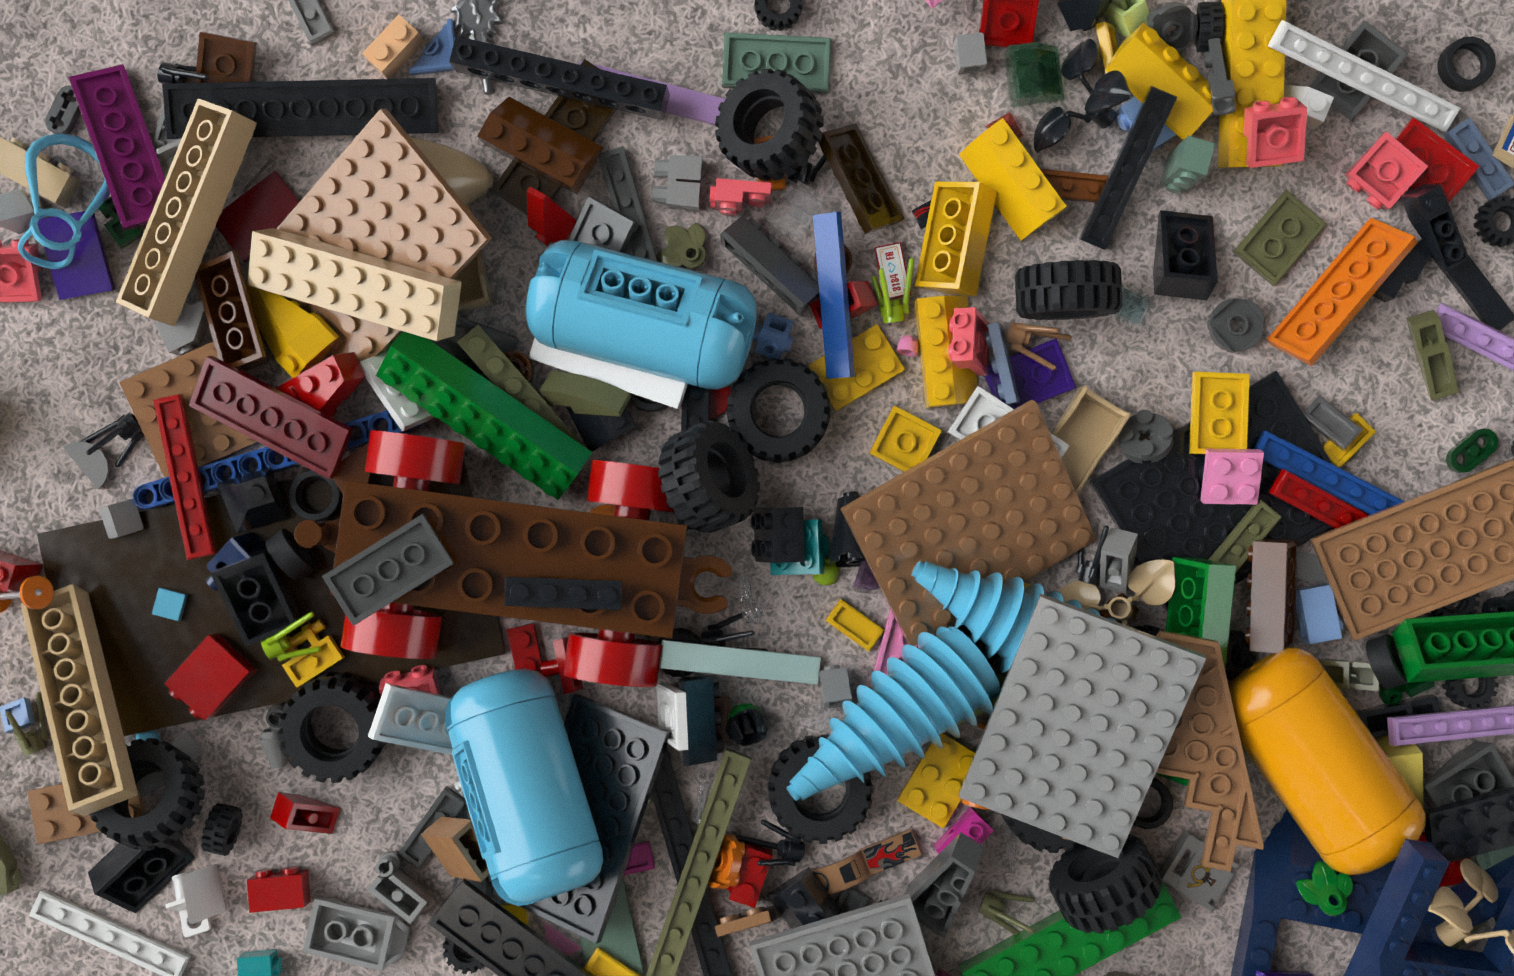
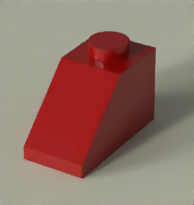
[527,187,577,247]
[810,281,878,329]
[270,792,341,834]

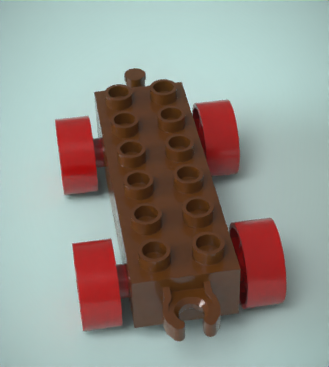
[294,430,732,687]

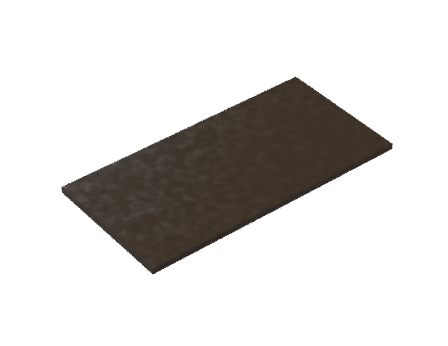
[37,457,506,736]

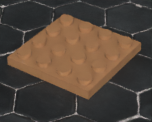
[119,342,257,478]

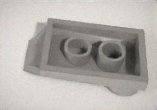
[303,896,410,971]

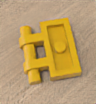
[282,619,345,688]

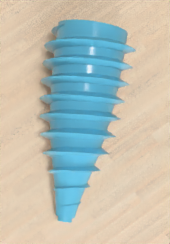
[911,561,1115,673]
[786,626,1001,801]

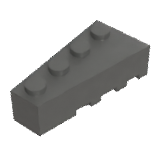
[904,832,984,939]

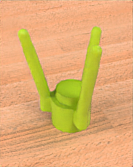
[871,258,914,323]
[261,611,321,662]

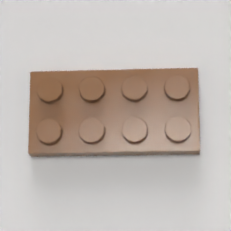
[27,783,146,845]

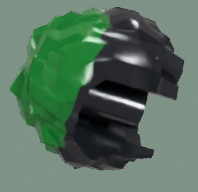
[726,703,768,746]

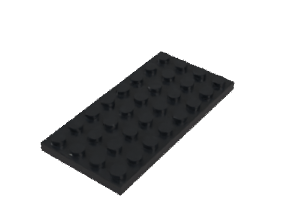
[519,694,671,943]

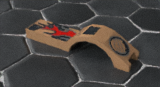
[810,828,921,894]

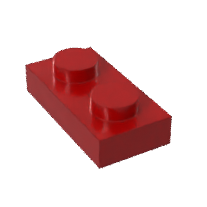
[507,623,543,675]

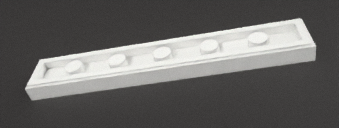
[528,338,687,409]
[29,889,191,976]

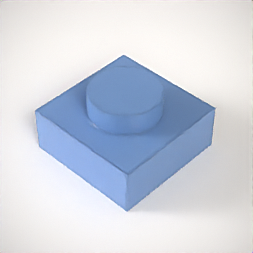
[0,697,35,734]

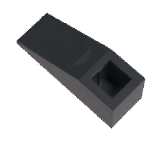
[1400,184,1469,271]

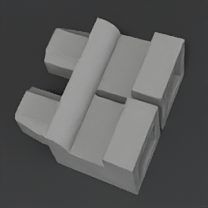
[652,155,703,212]

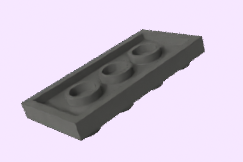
[322,514,455,626]

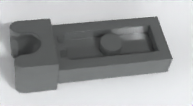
[1204,38,1236,115]

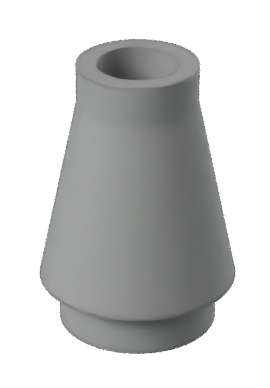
[259,727,287,769]

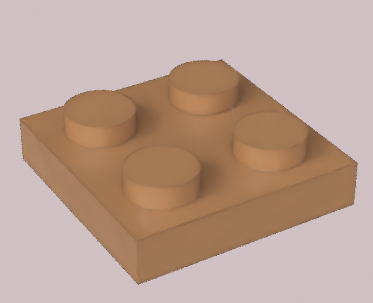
[715,907,774,937]

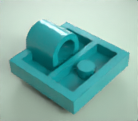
[770,519,829,575]

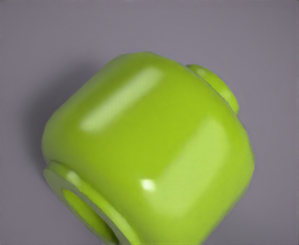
[812,557,840,586]

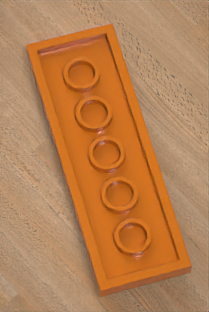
[1267,217,1417,366]

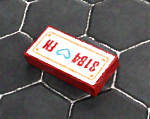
[874,242,912,300]

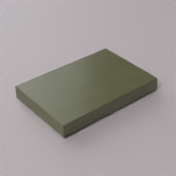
[1233,190,1327,286]

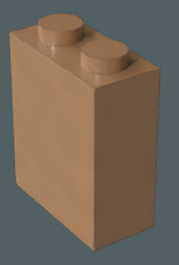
[421,816,489,882]

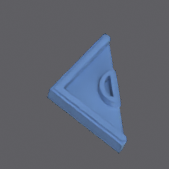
[409,19,456,76]

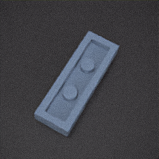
[1443,117,1514,201]
[985,322,1020,405]

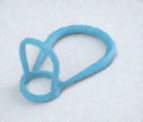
[18,133,110,269]

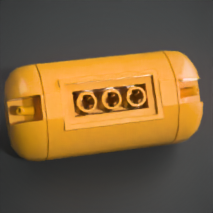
[1228,647,1426,875]

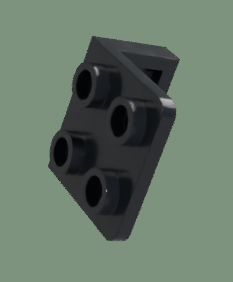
[751,507,804,563]

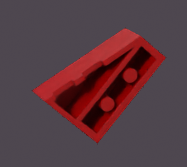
[276,352,365,417]

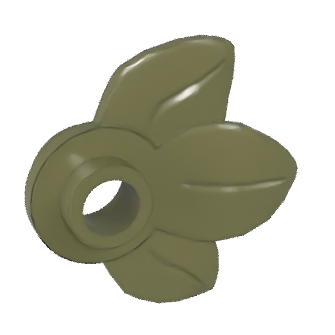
[657,223,706,269]

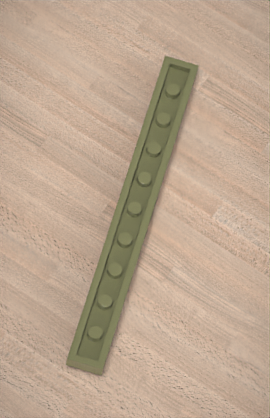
[646,748,752,976]

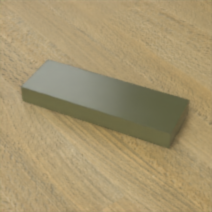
[1209,500,1281,573]

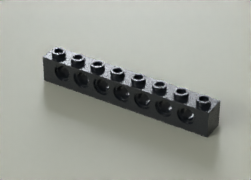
[449,36,670,121]

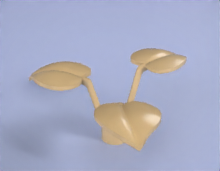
[1057,560,1175,626]
[1428,859,1514,954]

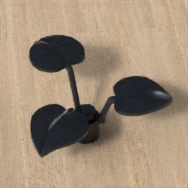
[1034,39,1133,153]

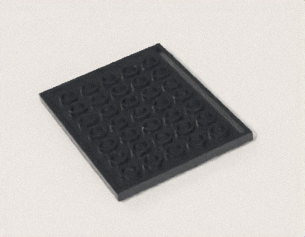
[1090,371,1332,611]

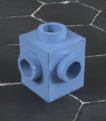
[753,312,794,359]

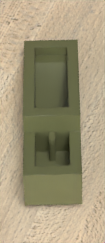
[1406,310,1459,401]
[540,371,631,416]
[1317,658,1381,691]

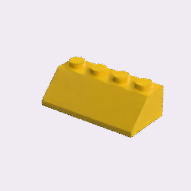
[1105,22,1213,140]
[959,118,1067,241]
[914,181,997,297]
[914,296,978,409]

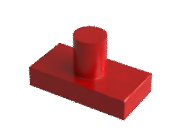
[541,637,583,694]

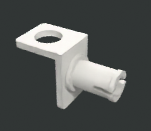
[165,873,211,937]

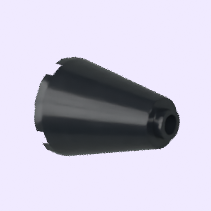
[829,491,867,568]

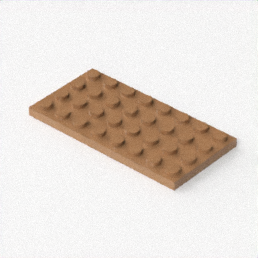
[1310,458,1514,641]

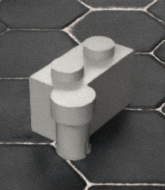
[367,851,433,924]

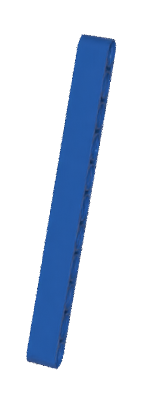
[133,410,423,509]

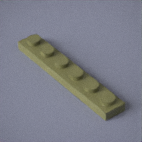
[457,324,585,447]

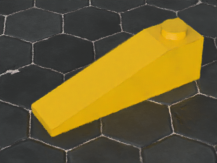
[246,281,339,378]

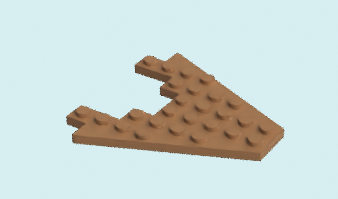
[1062,630,1264,872]

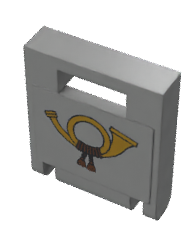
[1159,831,1241,912]

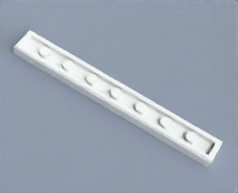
[1268,20,1461,132]

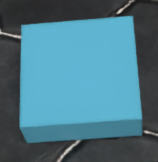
[152,588,188,621]

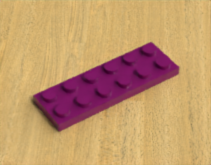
[69,64,165,231]

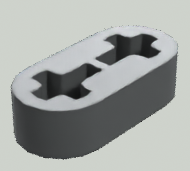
[45,85,81,134]

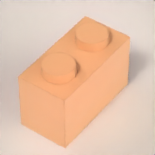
[362,14,425,79]

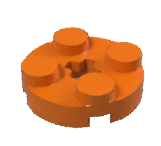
[708,833,745,889]

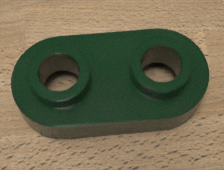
[1446,428,1498,473]

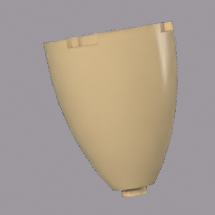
[410,137,493,205]

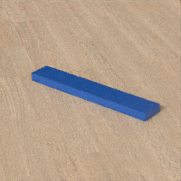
[813,212,855,379]
[1254,431,1404,515]

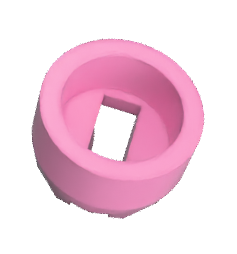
[896,335,919,357]

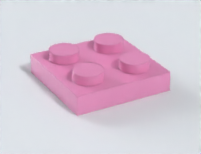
[1200,449,1264,505]

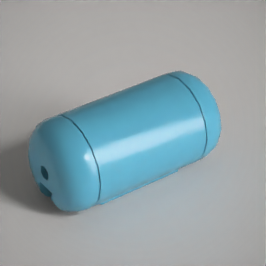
[525,240,757,389]
[445,669,603,906]

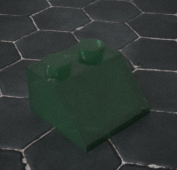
[1004,42,1064,107]

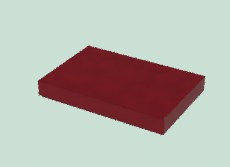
[216,171,300,263]

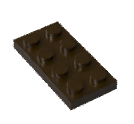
[818,123,904,234]

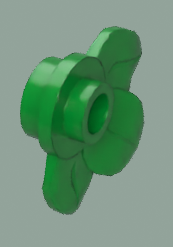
[1296,861,1353,916]

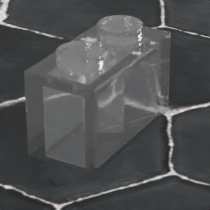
[768,181,826,247]

